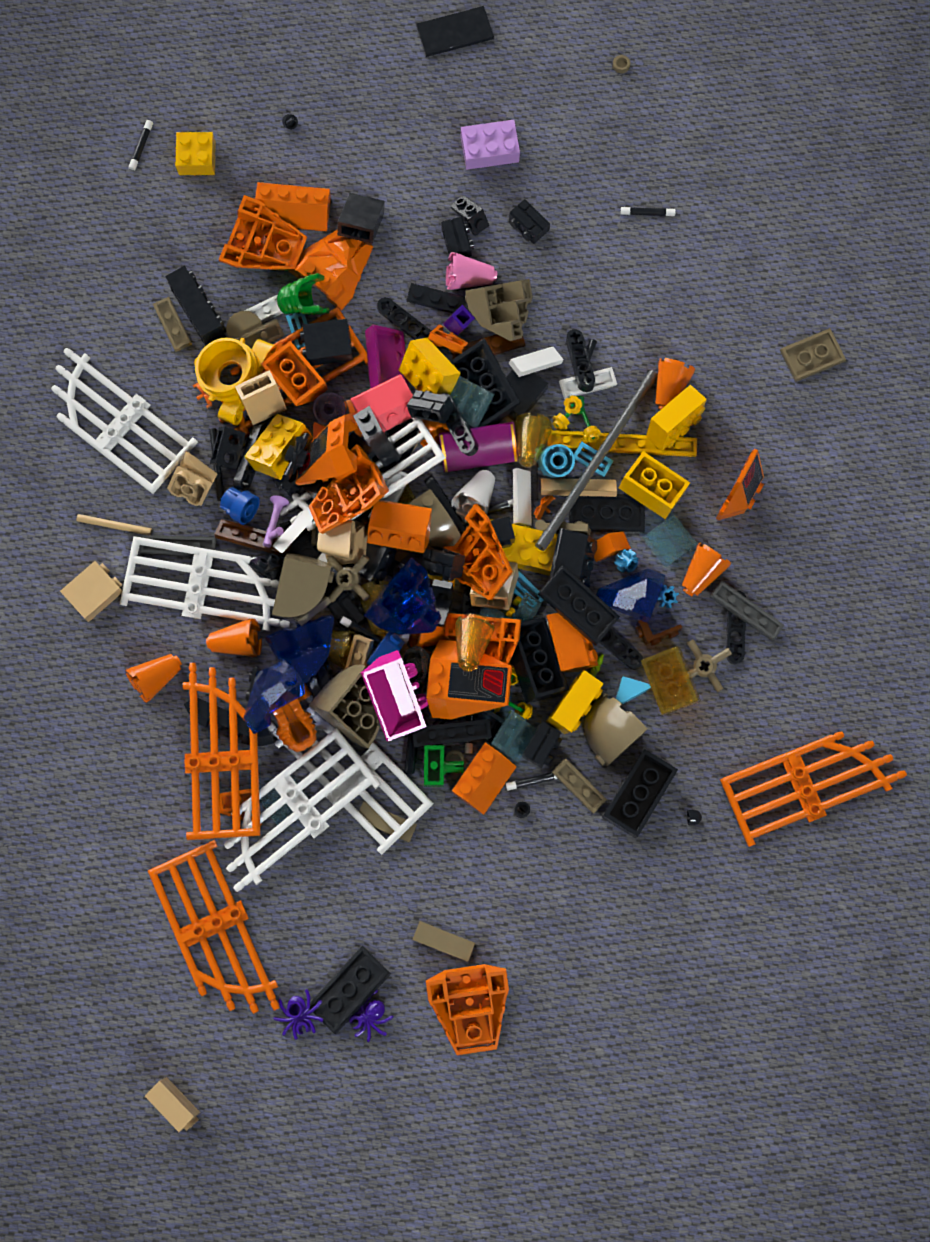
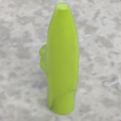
[589,654,604,677]

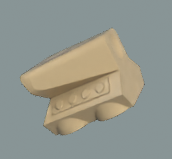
[167,451,217,506]
[317,520,368,566]

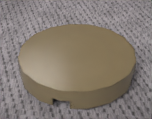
[226,311,262,339]

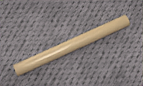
[76,514,152,535]

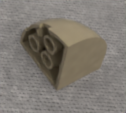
[408,489,461,555]
[272,552,334,617]
[309,665,380,749]
[584,693,648,767]

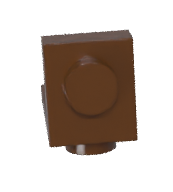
[635,618,682,646]

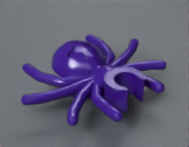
[273,989,323,1040]
[349,990,393,1042]

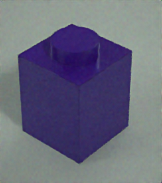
[443,305,475,335]

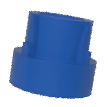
[220,487,260,525]

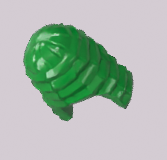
[277,273,330,315]

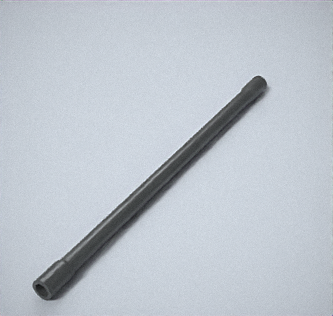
[535,370,658,551]

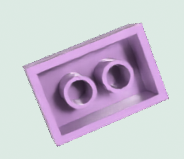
[461,120,520,170]

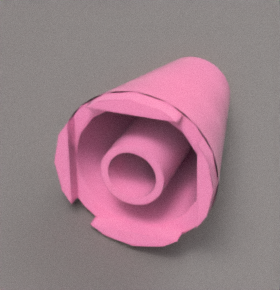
[446,252,497,290]

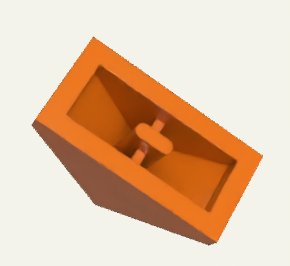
[594,531,631,562]

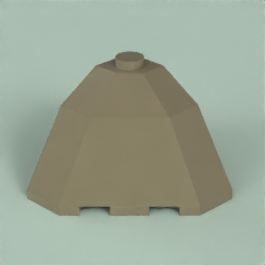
[465,279,533,341]

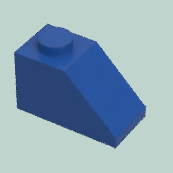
[367,631,405,665]

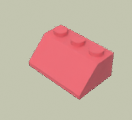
[351,374,413,430]

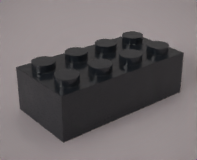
[165,265,226,346]
[511,617,569,704]
[602,749,678,838]

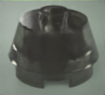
[403,646,433,685]

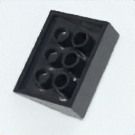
[450,339,521,428]

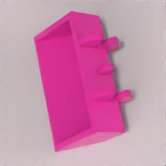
[361,650,428,741]

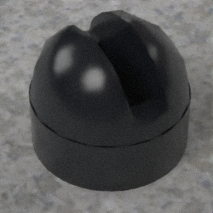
[282,114,298,130]
[514,801,530,818]
[687,810,702,826]

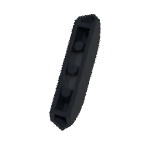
[184,698,274,746]

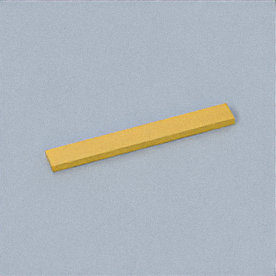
[547,430,697,457]

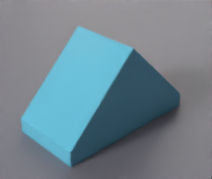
[616,676,651,705]

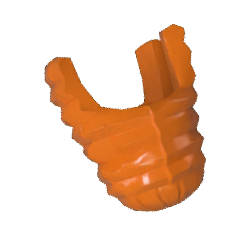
[271,696,317,752]

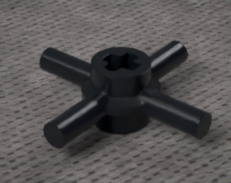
[282,433,310,480]

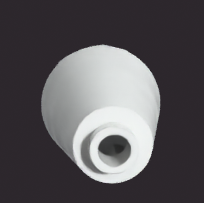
[451,470,495,519]

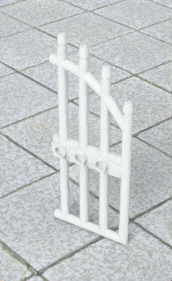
[51,348,198,494]
[280,418,446,531]
[120,536,290,631]
[266,707,434,855]
[224,728,381,892]

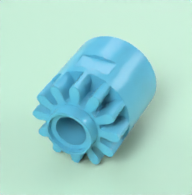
[537,444,575,478]

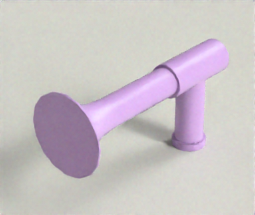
[263,496,289,548]

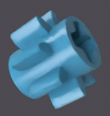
[614,549,639,573]
[654,585,679,609]

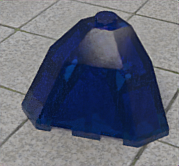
[364,557,442,635]
[596,568,665,623]
[265,615,334,684]
[244,660,305,734]

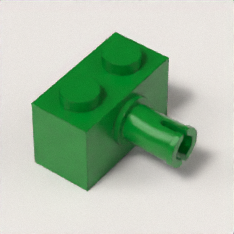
[424,745,464,787]

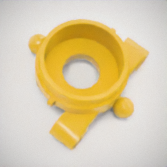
[194,337,277,426]

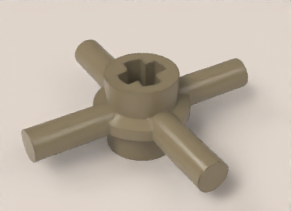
[327,555,370,602]
[678,639,732,692]

